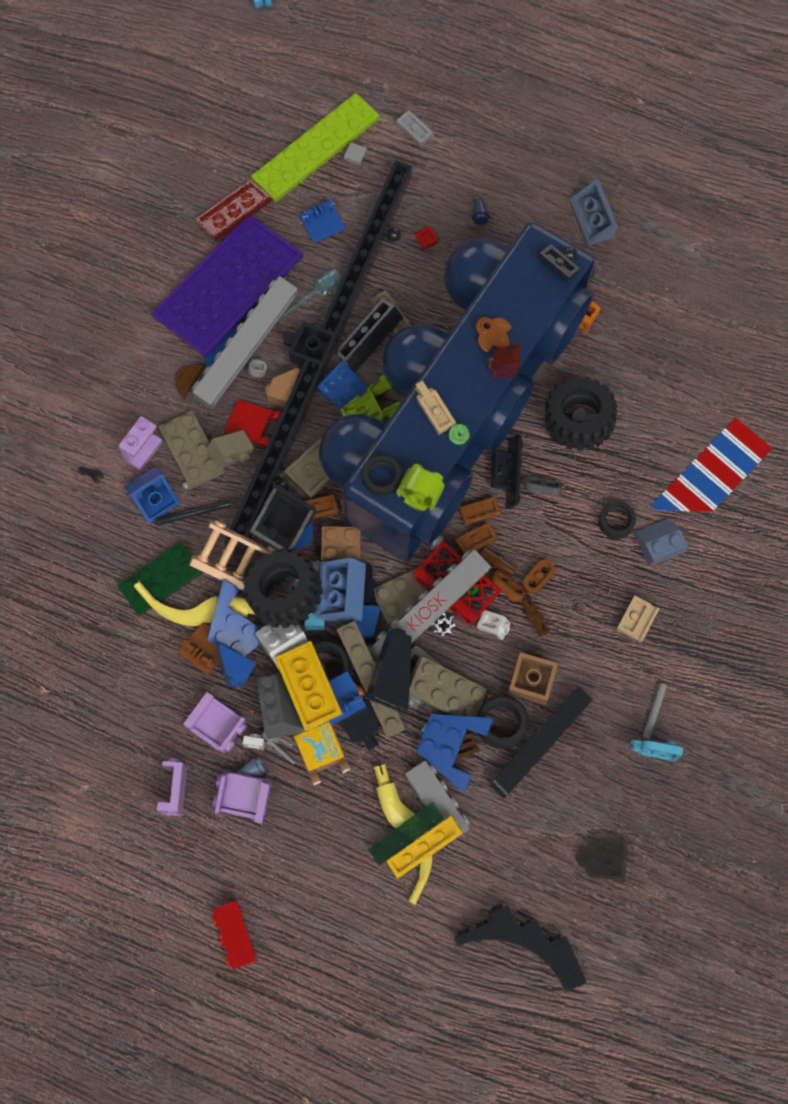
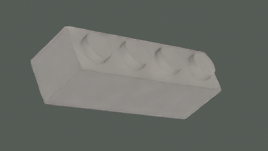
[405,761,470,843]

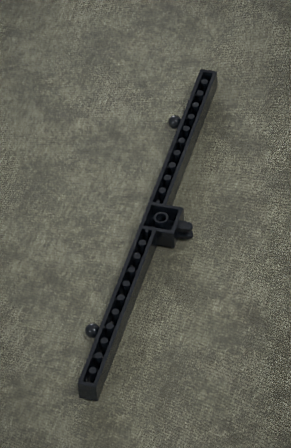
[224,160,412,555]

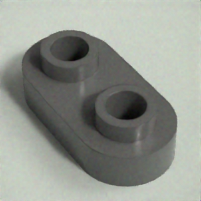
[524,476,562,497]

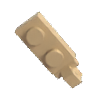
[415,381,456,435]

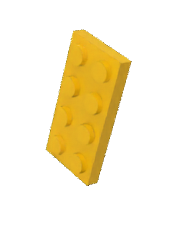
[275,641,343,731]

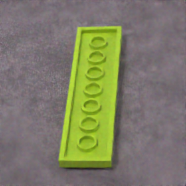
[251,93,379,203]

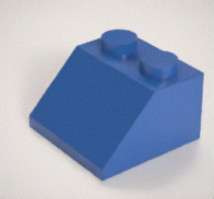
[124,466,180,524]
[217,644,256,689]

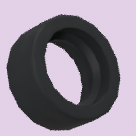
[363,455,401,497]
[598,501,636,539]

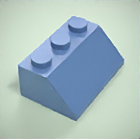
[316,558,366,623]

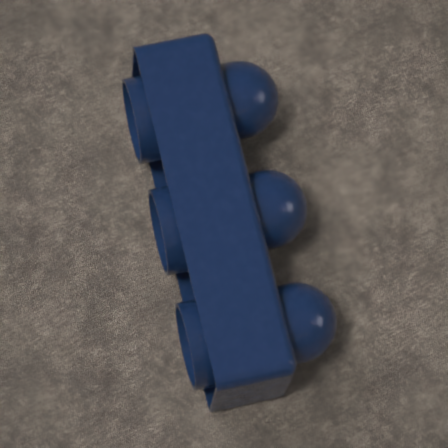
[319,222,596,563]

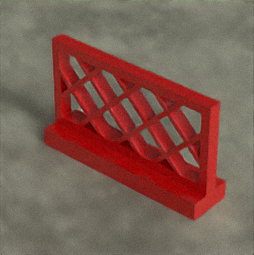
[412,541,502,627]

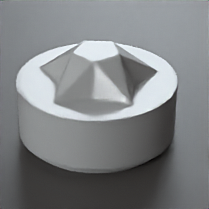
[248,359,267,377]

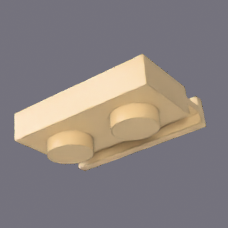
[616,595,660,643]

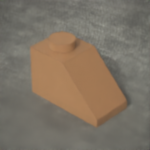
[265,368,301,407]

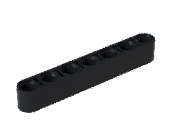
[489,686,593,799]

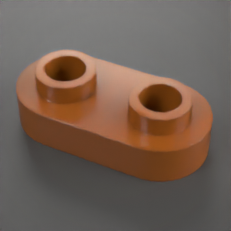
[523,560,555,594]
[491,570,526,602]

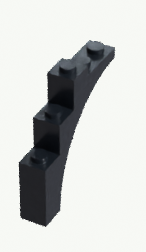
[454,904,587,992]

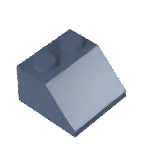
[634,519,688,567]

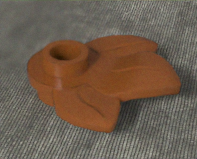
[476,317,512,352]

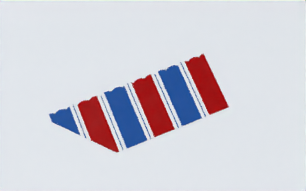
[651,417,772,512]

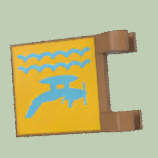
[293,721,351,786]

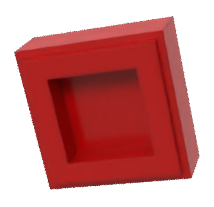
[415,226,439,251]

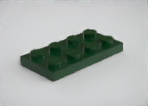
[117,542,203,617]

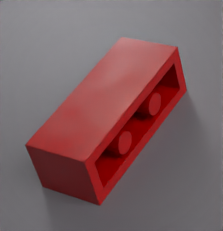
[211,901,258,970]

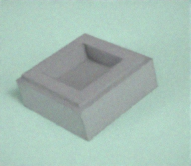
[344,142,367,166]

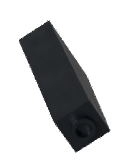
[365,628,412,713]

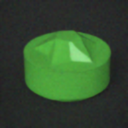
[449,424,470,444]

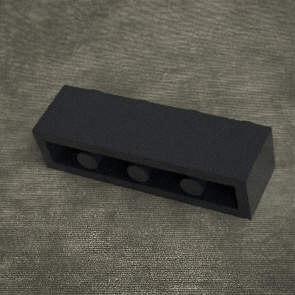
[334,298,403,372]

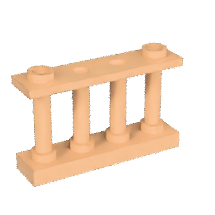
[190,520,278,590]

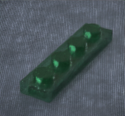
[368,801,445,866]

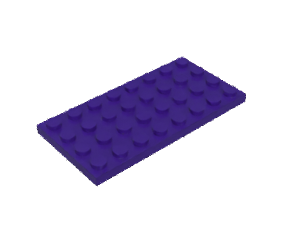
[151,214,303,358]

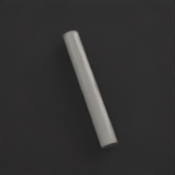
[642,683,667,741]

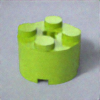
[397,464,444,511]

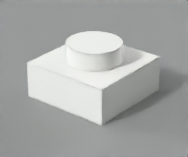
[243,734,265,750]

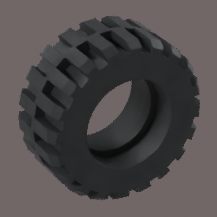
[545,377,617,451]
[243,549,323,628]

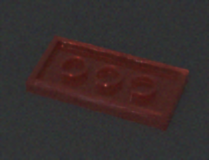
[194,180,272,242]

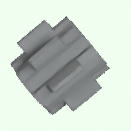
[432,613,456,636]

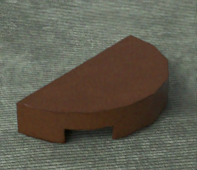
[175,364,204,398]

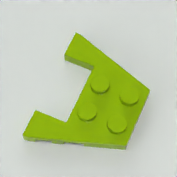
[340,374,400,423]

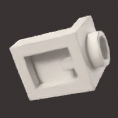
[477,610,510,640]

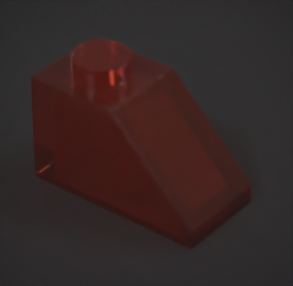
[489,343,520,378]

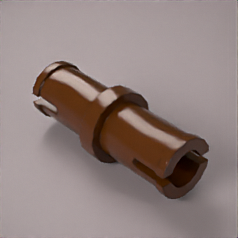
[480,547,518,578]
[521,597,550,637]

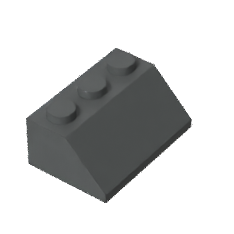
[257,674,306,739]

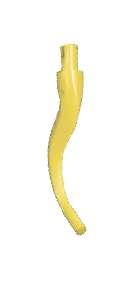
[133,581,254,626]
[373,764,432,905]

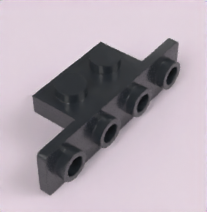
[490,434,523,510]

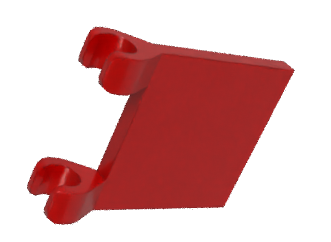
[224,400,282,448]

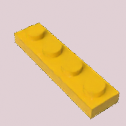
[386,815,464,879]

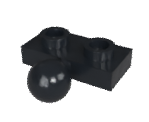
[537,244,580,283]

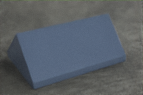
[570,179,618,245]

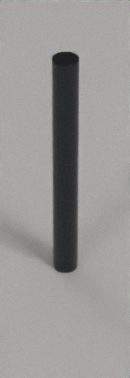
[156,500,231,526]

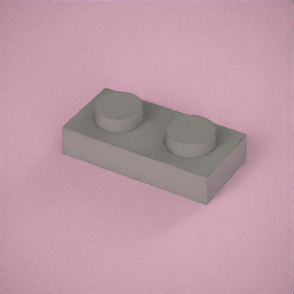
[396,110,433,147]

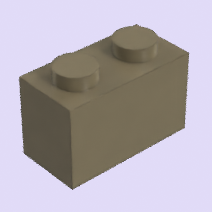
[206,430,254,467]

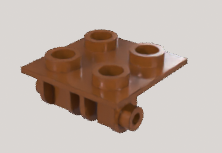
[178,622,219,676]

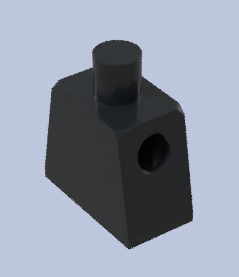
[336,700,380,751]

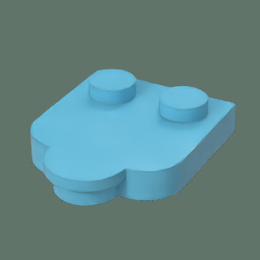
[630,740,683,762]

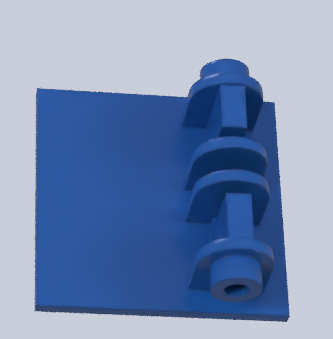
[298,200,346,244]
[317,361,367,410]
[329,671,366,725]

